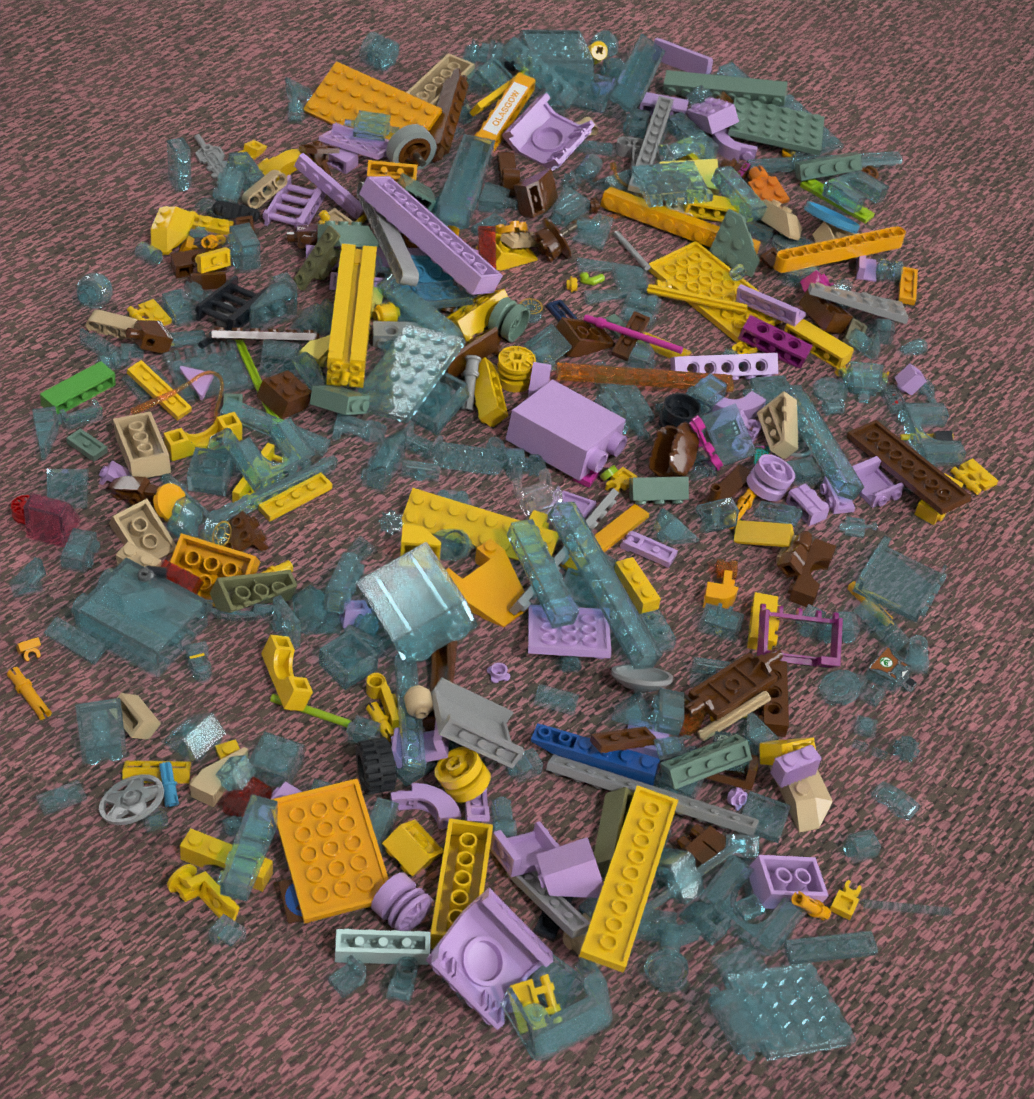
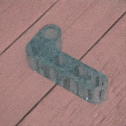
[433,437,508,475]

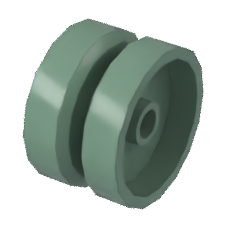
[488,297,531,343]

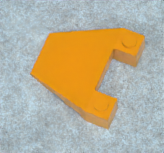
[433,539,528,628]

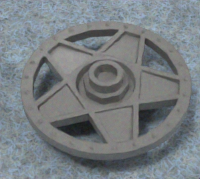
[99,774,164,825]

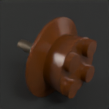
[531,218,578,263]

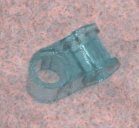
[503,448,526,481]
[905,635,929,674]
[386,956,418,1006]

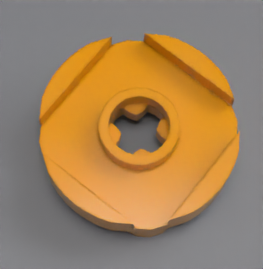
[494,221,528,234]

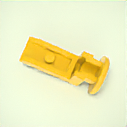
[167,864,240,924]

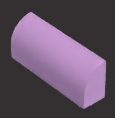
[652,38,713,74]

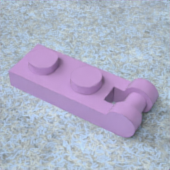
[620,531,678,568]

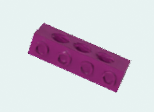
[738,315,813,369]

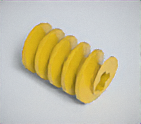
[583,41,608,65]

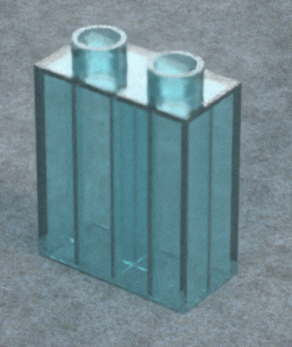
[356,542,478,668]
[71,557,208,679]

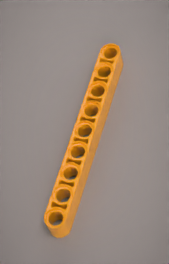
[774,226,906,273]

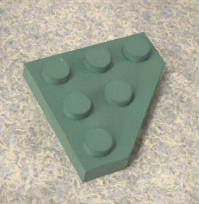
[709,209,760,277]

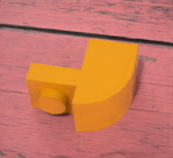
[703,570,739,610]

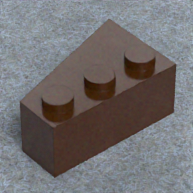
[799,289,853,334]

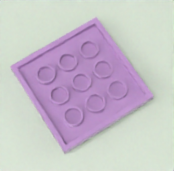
[528,605,611,659]

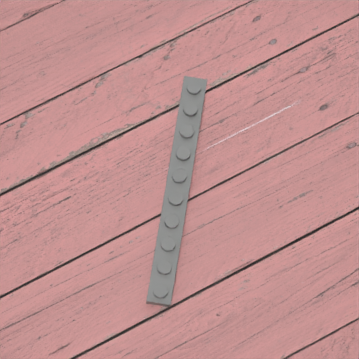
[628,96,674,194]
[509,488,619,615]
[546,754,759,836]

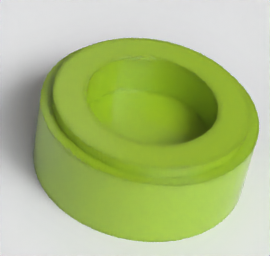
[600,465,618,482]

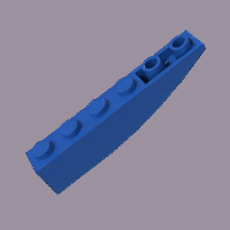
[531,723,660,786]

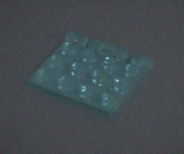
[631,161,713,208]
[163,340,254,402]

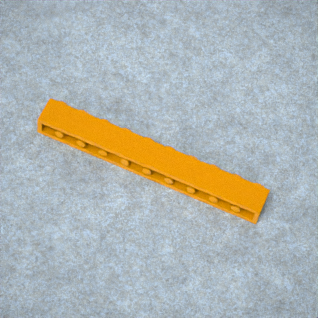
[600,186,761,255]

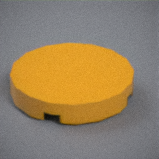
[153,483,189,523]

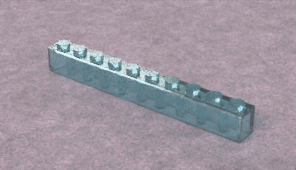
[548,502,663,669]

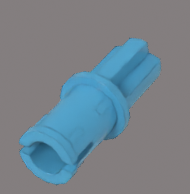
[159,762,179,807]

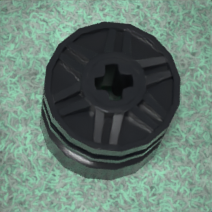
[657,393,701,430]

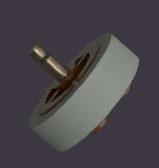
[386,124,436,170]

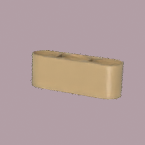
[242,170,288,209]
[85,310,137,341]

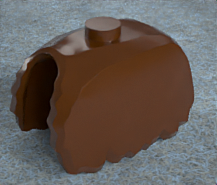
[648,422,699,477]

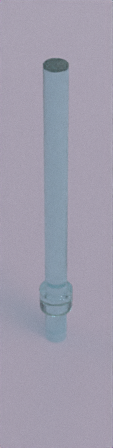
[641,842,740,919]

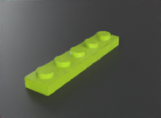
[800,179,875,223]

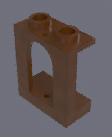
[706,755,759,791]

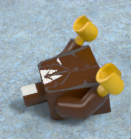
[287,210,330,248]

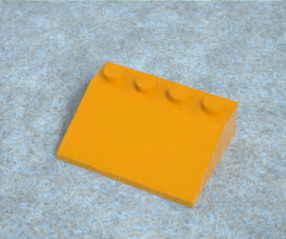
[160,533,260,613]

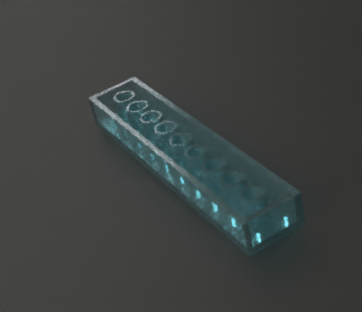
[436,134,495,229]

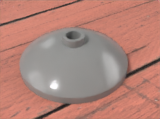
[611,665,673,695]

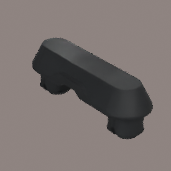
[212,201,260,222]

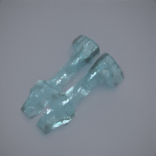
[332,413,387,443]

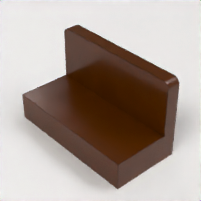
[189,272,226,291]

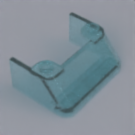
[500,957,613,1061]

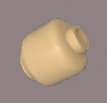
[404,685,433,719]

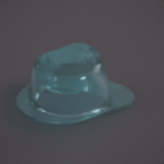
[434,529,475,561]

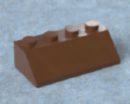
[428,327,498,386]

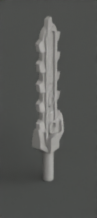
[194,134,244,198]

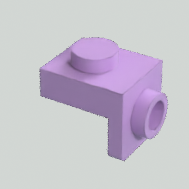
[99,461,131,485]

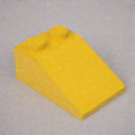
[476,232,538,271]

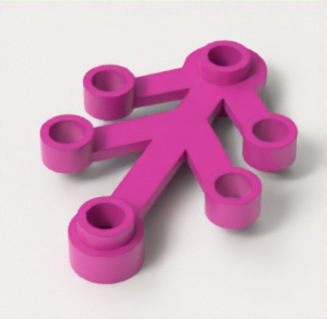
[689,415,723,471]

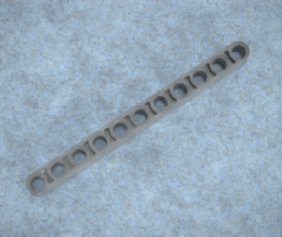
[356,182,419,287]

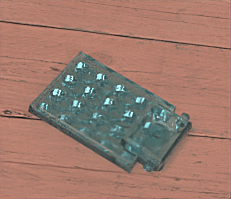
[707,962,857,1061]

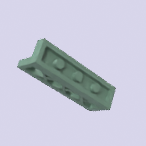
[660,734,752,789]

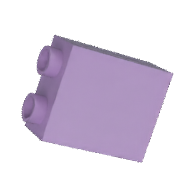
[506,379,627,481]

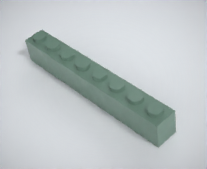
[663,70,788,106]

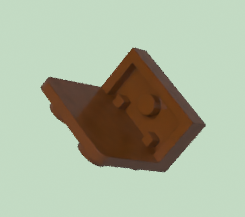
[214,511,269,552]

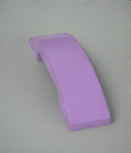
[465,788,490,822]

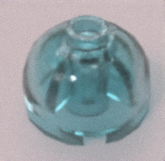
[589,30,619,58]

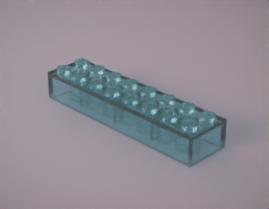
[607,33,666,114]

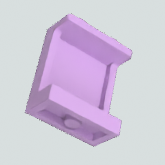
[845,456,904,508]
[391,723,449,768]
[490,821,560,877]

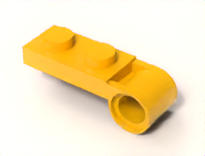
[366,673,403,730]

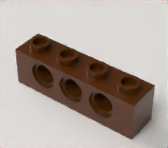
[757,660,789,737]

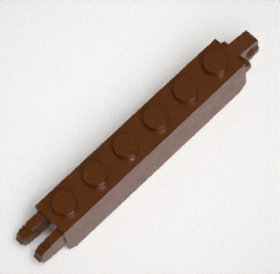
[429,68,469,162]

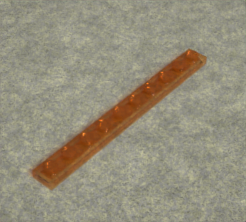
[556,363,734,392]

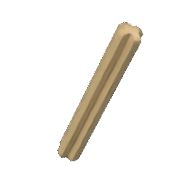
[697,691,771,741]

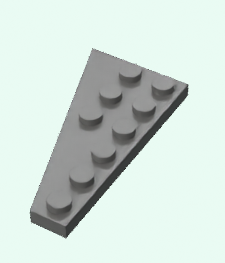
[808,282,909,324]

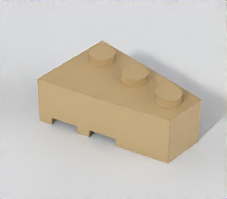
[757,391,798,459]

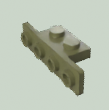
[293,226,341,291]

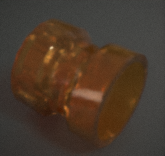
[715,559,738,580]

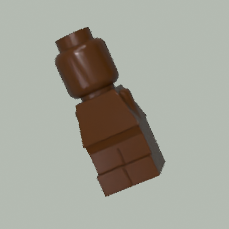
[777,531,812,578]

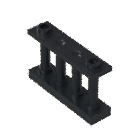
[195,275,271,331]

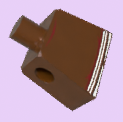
[126,320,173,354]

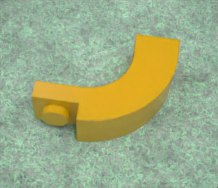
[262,149,313,182]

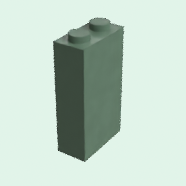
[397,173,436,212]

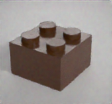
[256,370,312,419]

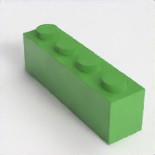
[40,361,116,418]

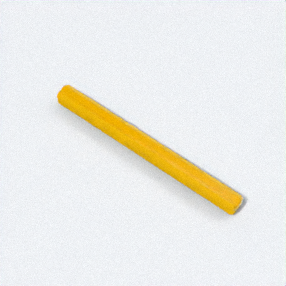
[647,284,748,314]

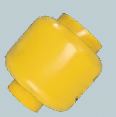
[373,302,400,322]

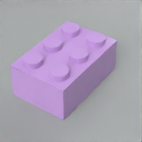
[686,97,739,134]
[746,855,828,910]

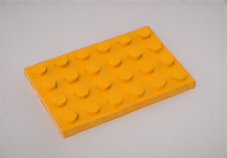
[270,778,389,924]

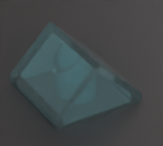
[611,691,655,730]

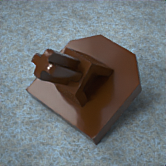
[299,141,340,176]

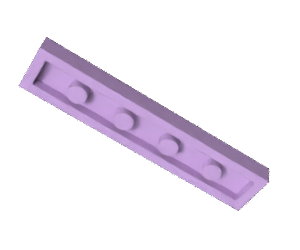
[294,153,364,219]

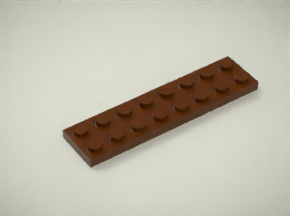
[847,420,971,515]

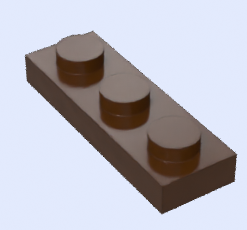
[612,311,650,362]
[590,726,656,753]

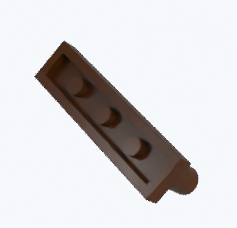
[699,464,751,516]

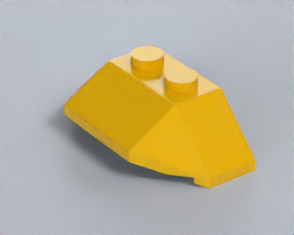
[151,206,196,255]

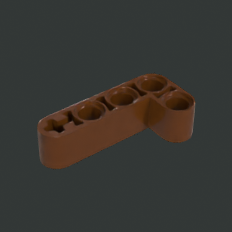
[497,152,520,197]

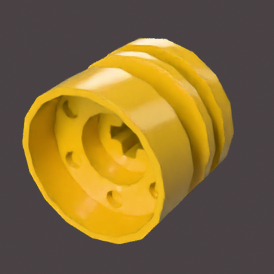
[497,346,536,393]

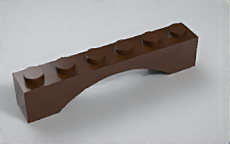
[421,620,458,732]

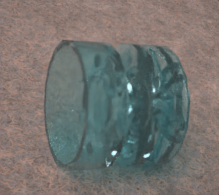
[360,31,399,72]

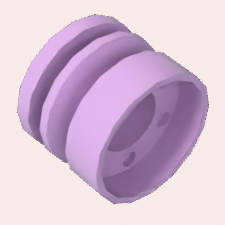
[371,873,433,931]

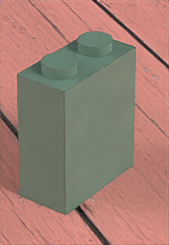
[310,385,370,415]

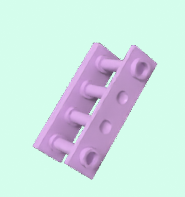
[263,175,326,232]

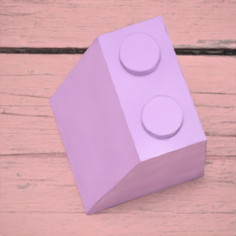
[535,837,603,898]

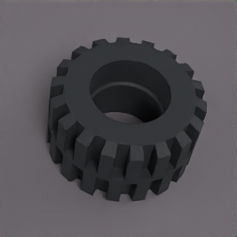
[356,737,396,795]

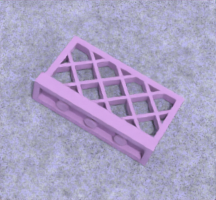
[319,123,389,160]

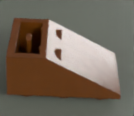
[513,168,558,218]

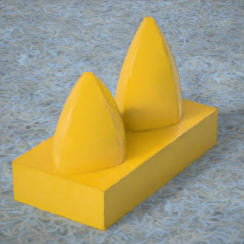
[195,247,231,274]

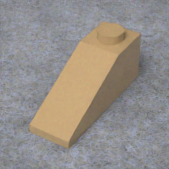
[189,747,248,807]

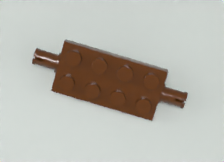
[683,647,783,721]

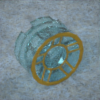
[519,298,543,323]
[201,517,232,546]

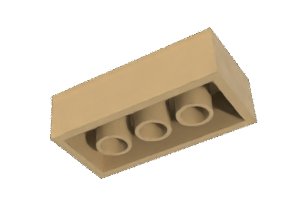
[113,411,171,478]

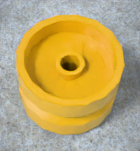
[435,747,491,803]

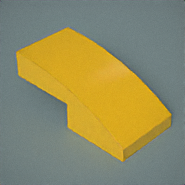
[233,140,267,166]

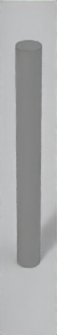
[614,231,650,271]

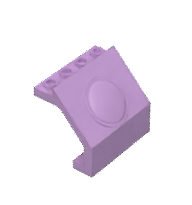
[502,93,595,171]
[426,888,553,1030]

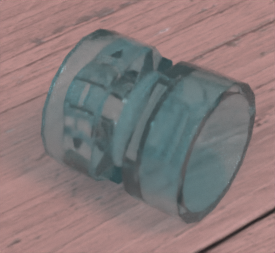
[575,154,603,183]
[876,258,903,283]
[531,346,557,372]

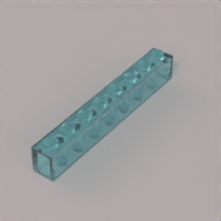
[787,387,864,500]

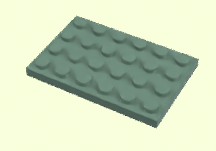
[728,97,825,156]

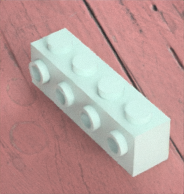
[335,929,430,965]

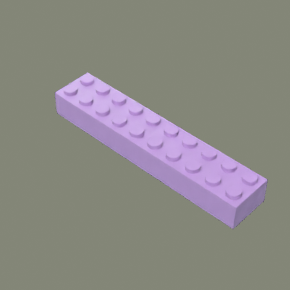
[359,176,503,295]

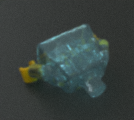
[835,361,890,404]

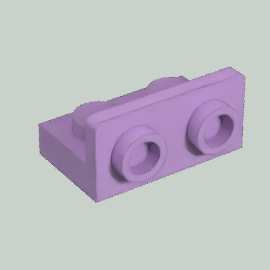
[820,476,855,514]

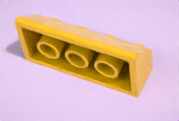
[438,289,508,342]

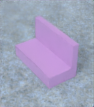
[856,255,876,282]

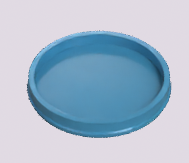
[804,201,860,234]

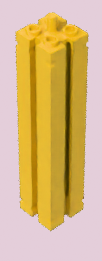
[327,244,377,388]

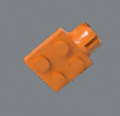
[747,165,790,204]

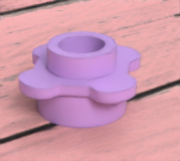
[487,663,510,683]
[727,787,748,811]

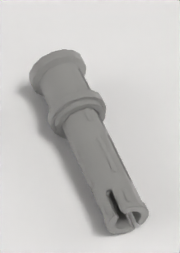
[461,355,481,411]

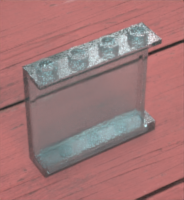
[853,535,948,623]

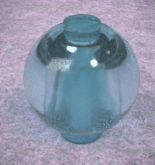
[76,273,113,309]

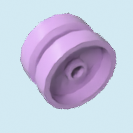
[747,454,795,502]

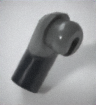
[137,565,168,582]

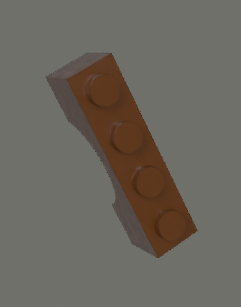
[788,538,836,609]

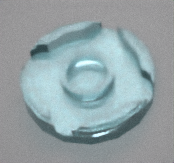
[813,377,848,405]
[819,670,861,706]

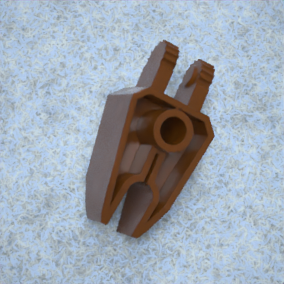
[109,476,159,505]

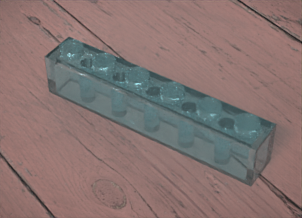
[507,519,579,628]

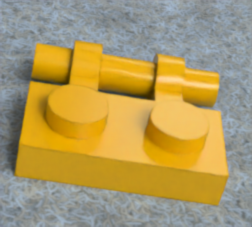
[127,299,172,326]
[951,458,998,495]
[510,974,562,1032]

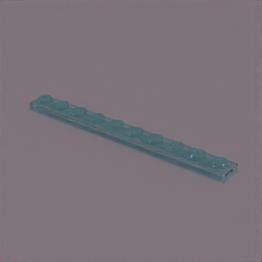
[747,151,903,173]

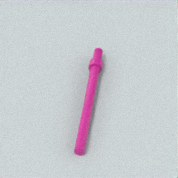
[584,314,683,354]

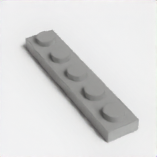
[506,871,590,939]

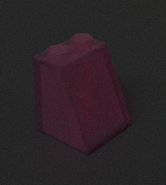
[23,493,81,548]

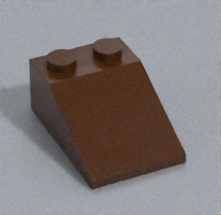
[551,317,616,358]

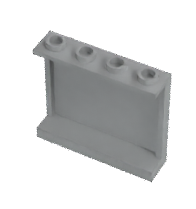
[431,678,524,769]

